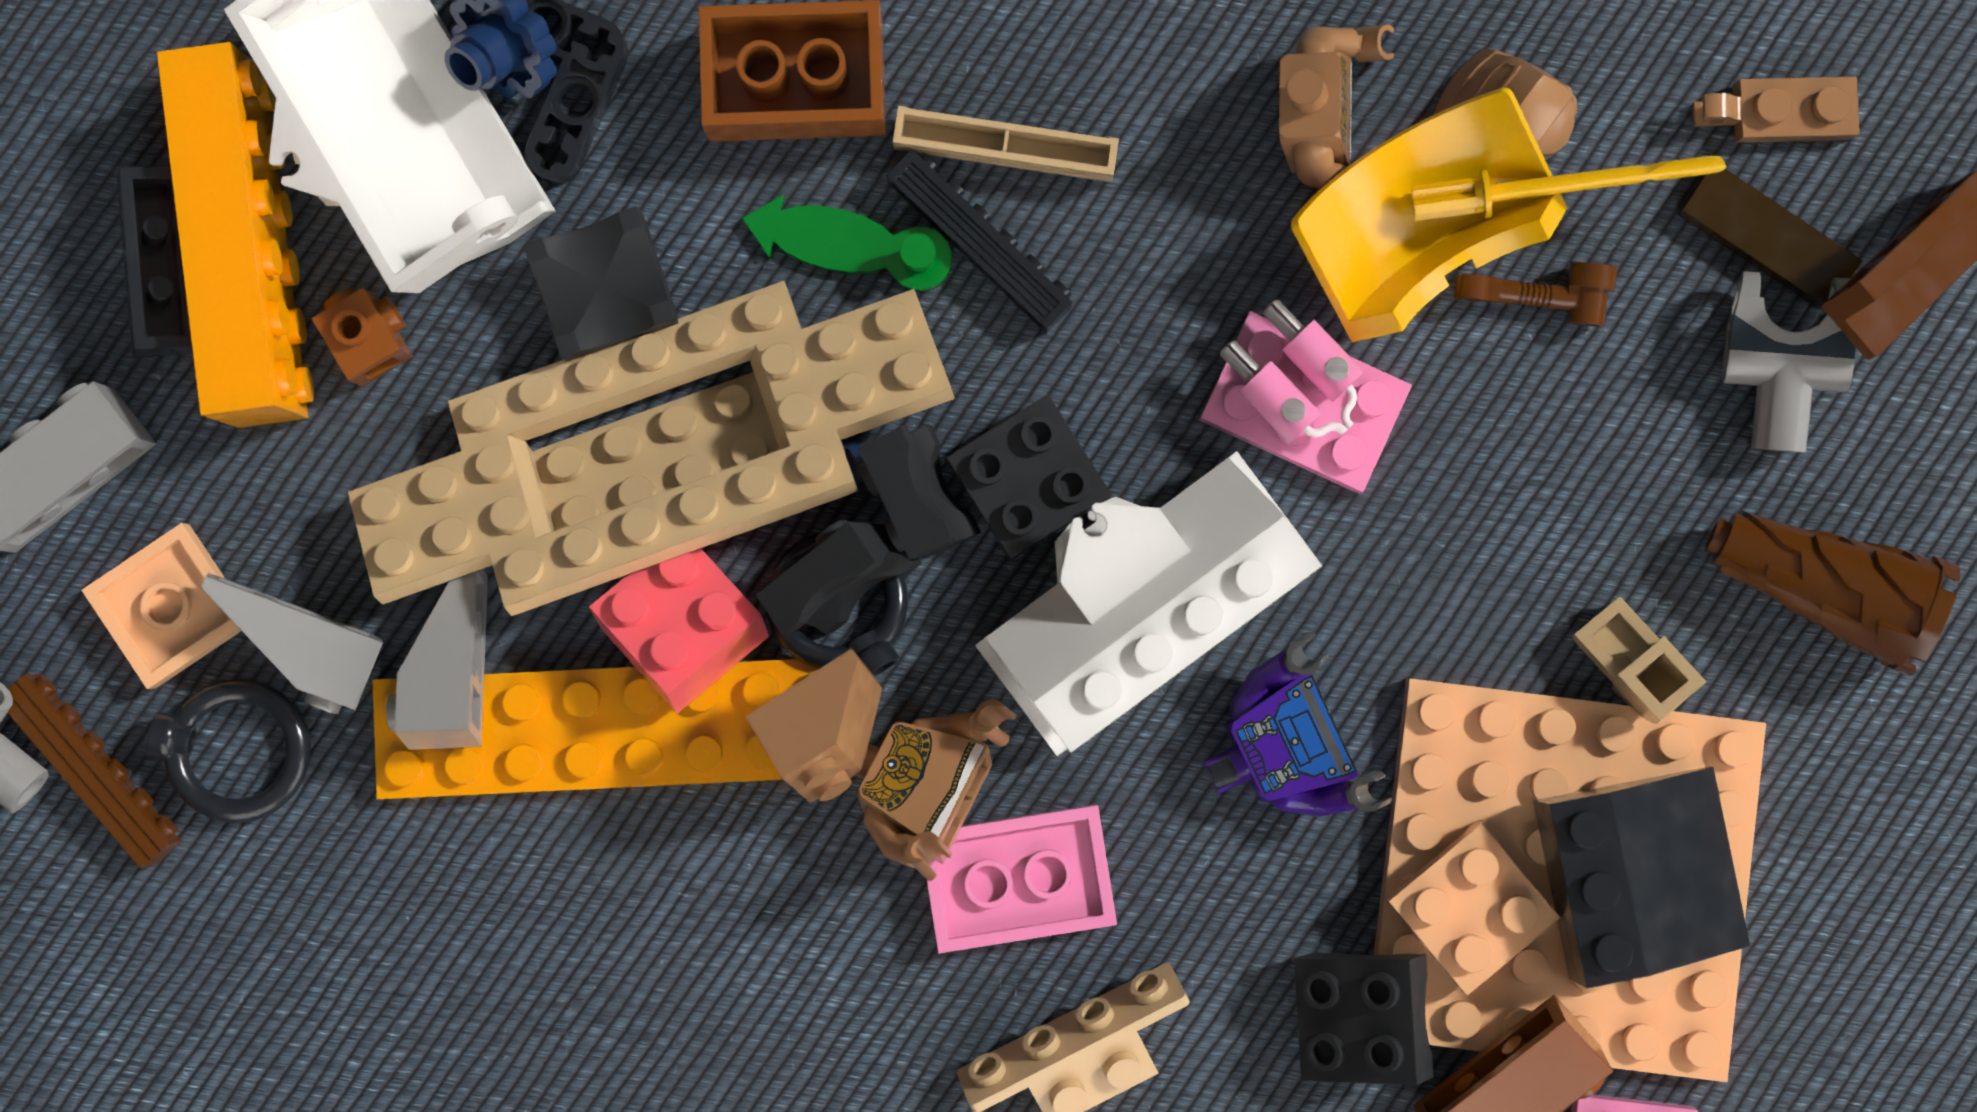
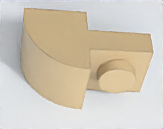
[1573,597,1707,724]

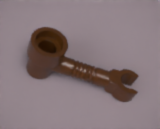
[1454,262,1618,327]

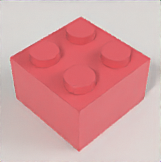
[589,548,769,714]

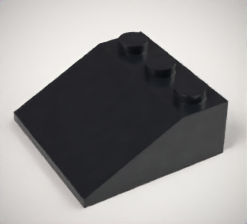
[1533,766,1750,988]

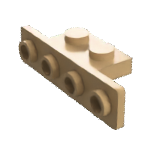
[957,963,1190,1112]

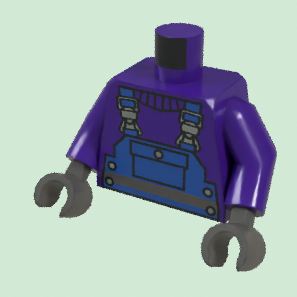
[1203,632,1392,817]

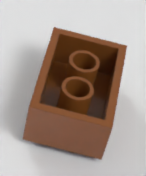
[698,0,886,142]

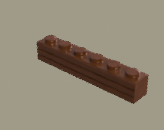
[7,674,182,869]

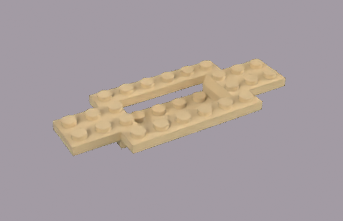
[348,281,955,616]

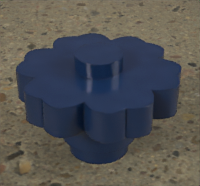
[445,0,557,98]

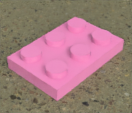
[1199,311,1412,494]
[927,804,1117,954]

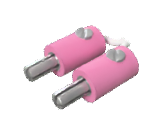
[1220,300,1365,443]

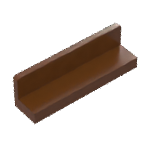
[1821,168,1977,360]

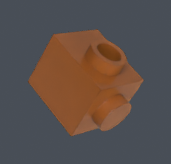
[311,288,414,387]

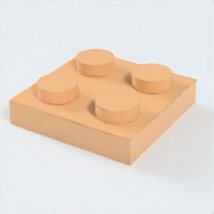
[82,523,241,689]
[1385,822,1560,996]

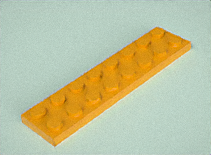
[372,659,819,799]

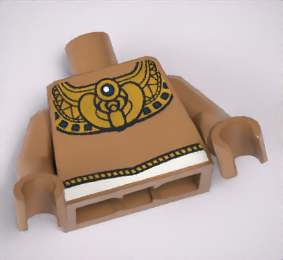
[1279,24,1394,189]
[854,699,1016,881]

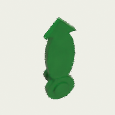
[742,195,952,292]

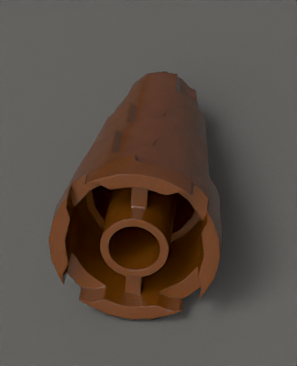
[1705,512,1960,676]

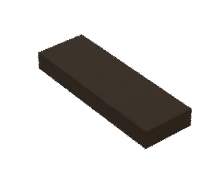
[1677,169,1863,310]

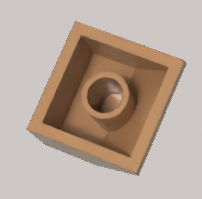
[745,648,882,803]

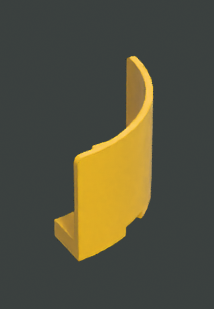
[1291,88,1568,342]

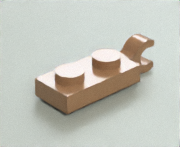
[1692,77,1860,143]

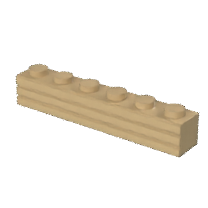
[893,106,1119,182]

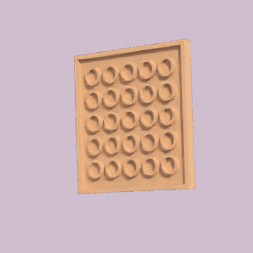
[1374,678,1766,1082]

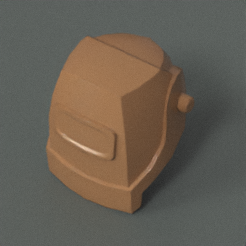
[1433,49,1577,159]

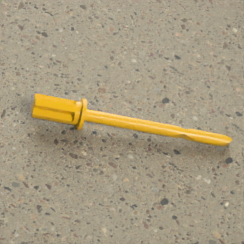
[1411,156,1726,221]

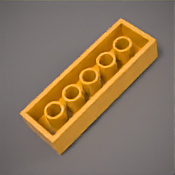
[157,42,314,428]

